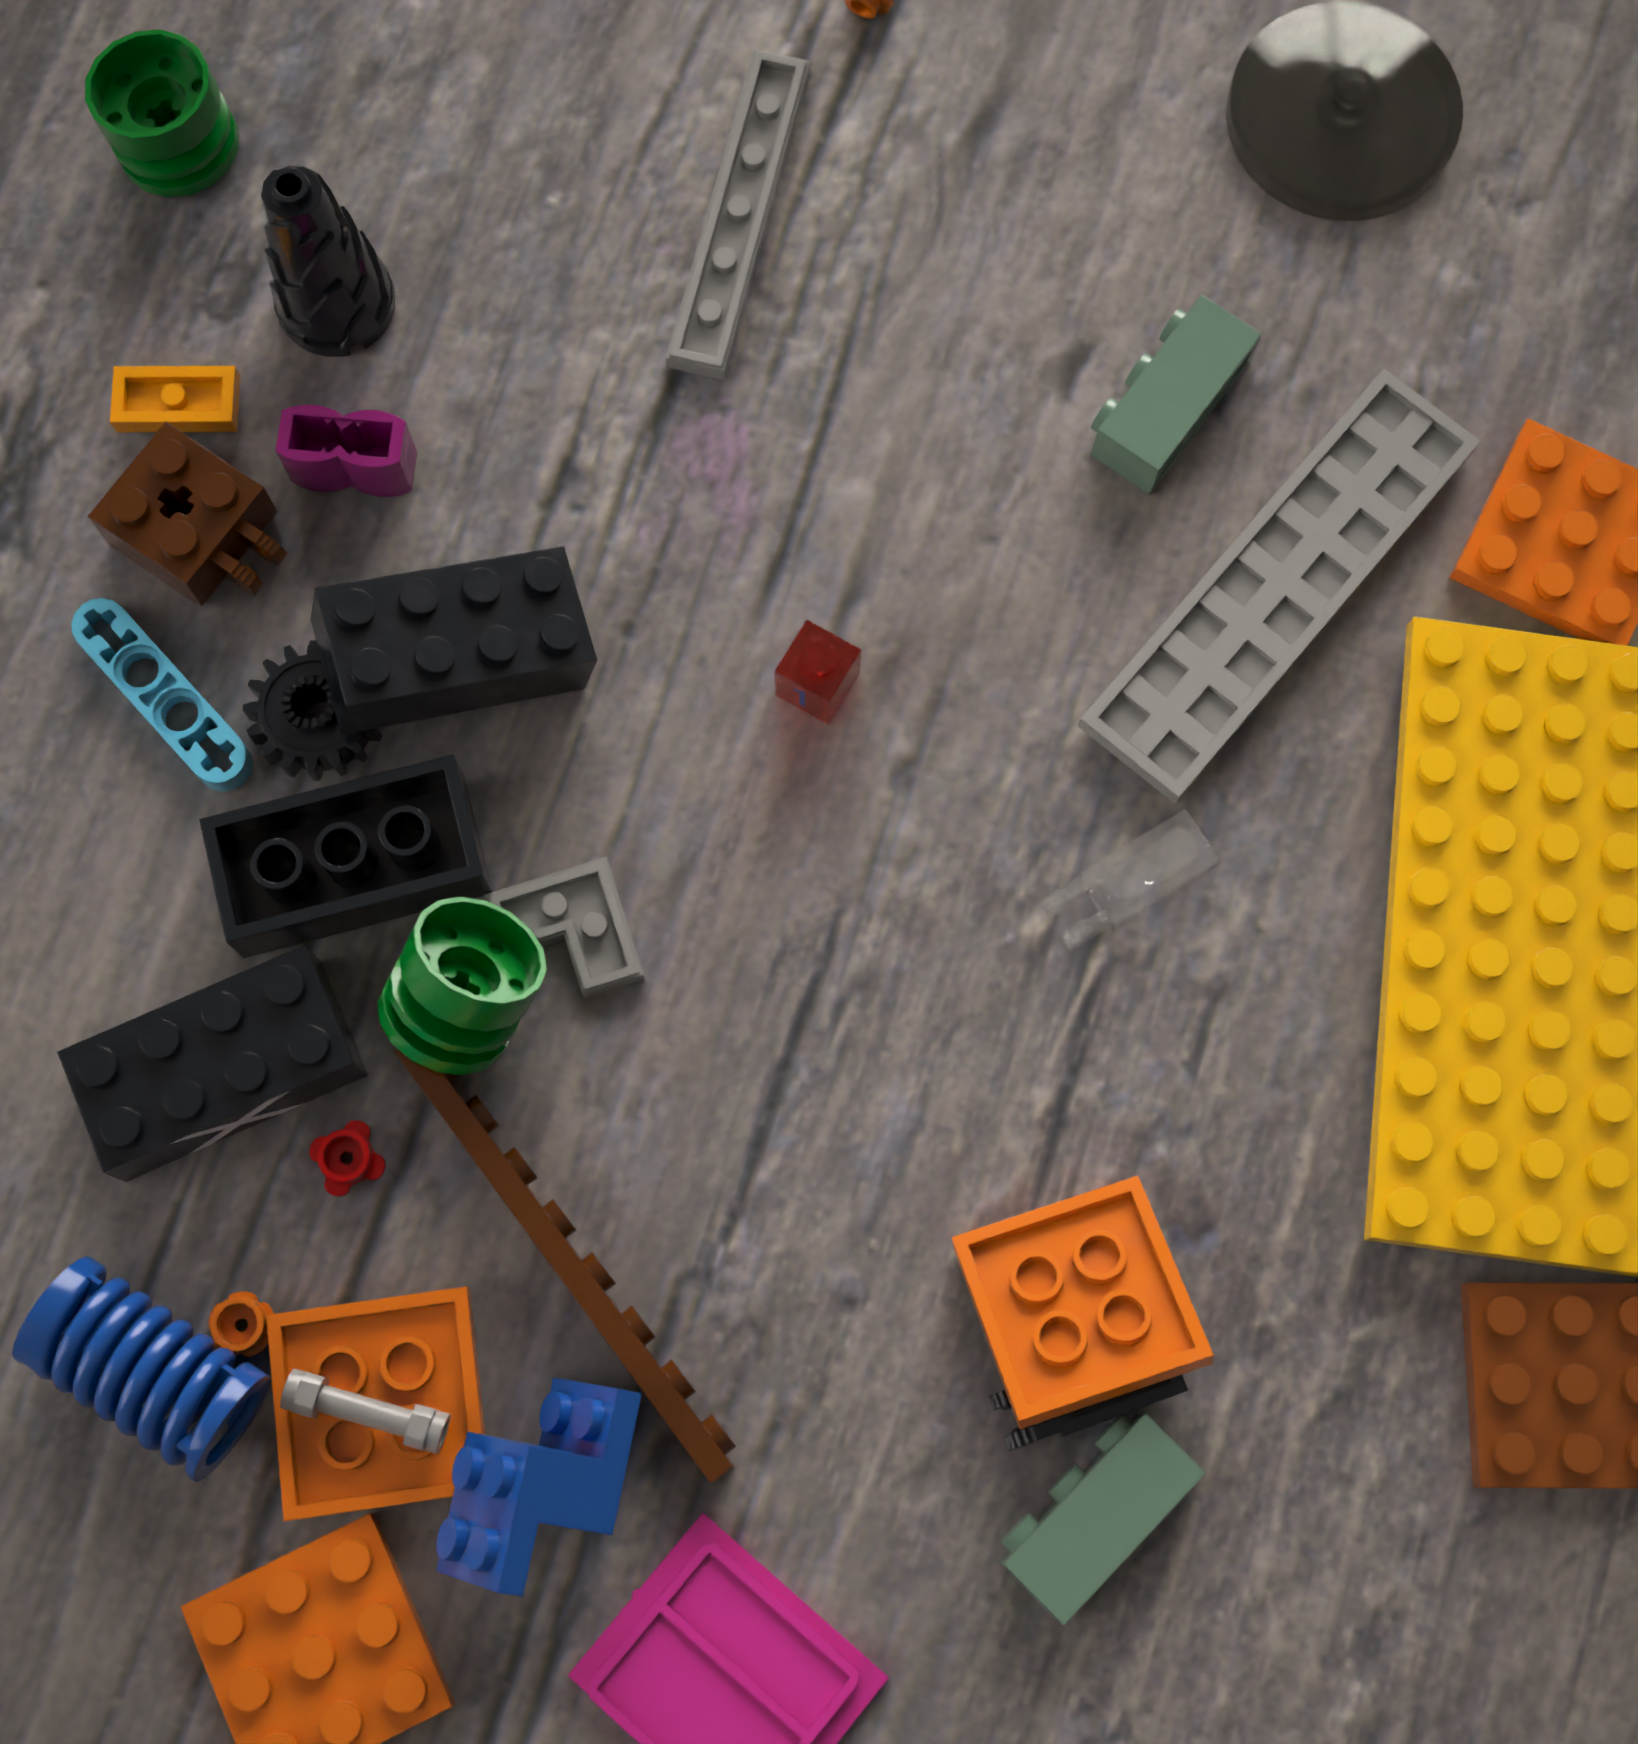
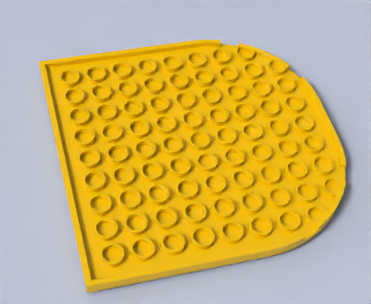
[1364,616,1638,1277]

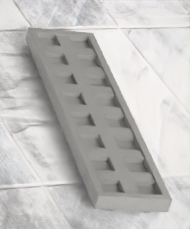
[1078,369,1481,804]

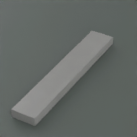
[666,49,810,381]

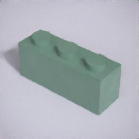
[1091,294,1262,495]
[998,1413,1206,1625]

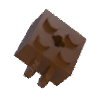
[87,422,288,606]

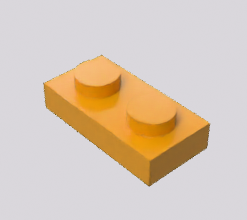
[110,366,241,433]

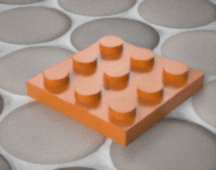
[1449,418,1638,646]
[951,1175,1214,1429]
[266,1286,486,1521]
[180,1513,456,1744]

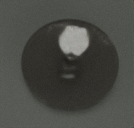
[1226,1,1463,221]

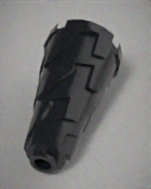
[261,165,395,357]

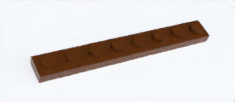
[394,1049,736,1484]

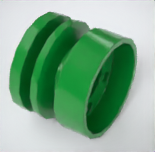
[85,29,239,197]
[377,897,547,1075]

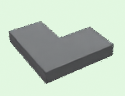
[485,857,645,999]

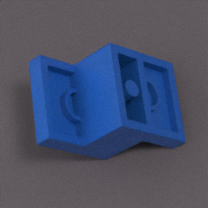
[436,1377,642,1597]

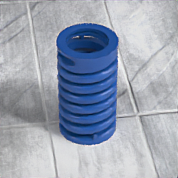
[12,1256,271,1482]

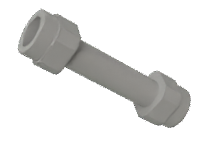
[280,1368,451,1454]

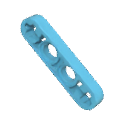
[71,598,253,792]

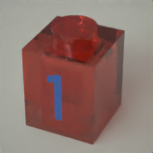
[775,620,862,725]

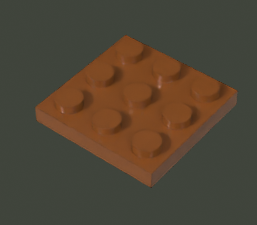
[1461,1282,1638,1489]

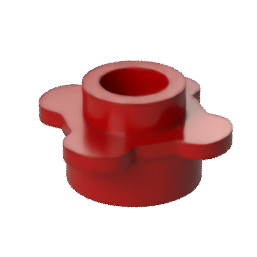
[309,1120,386,1197]

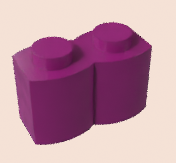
[275,405,417,497]

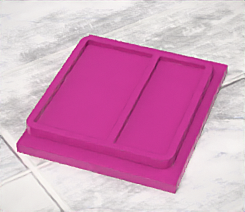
[567,1512,889,1744]

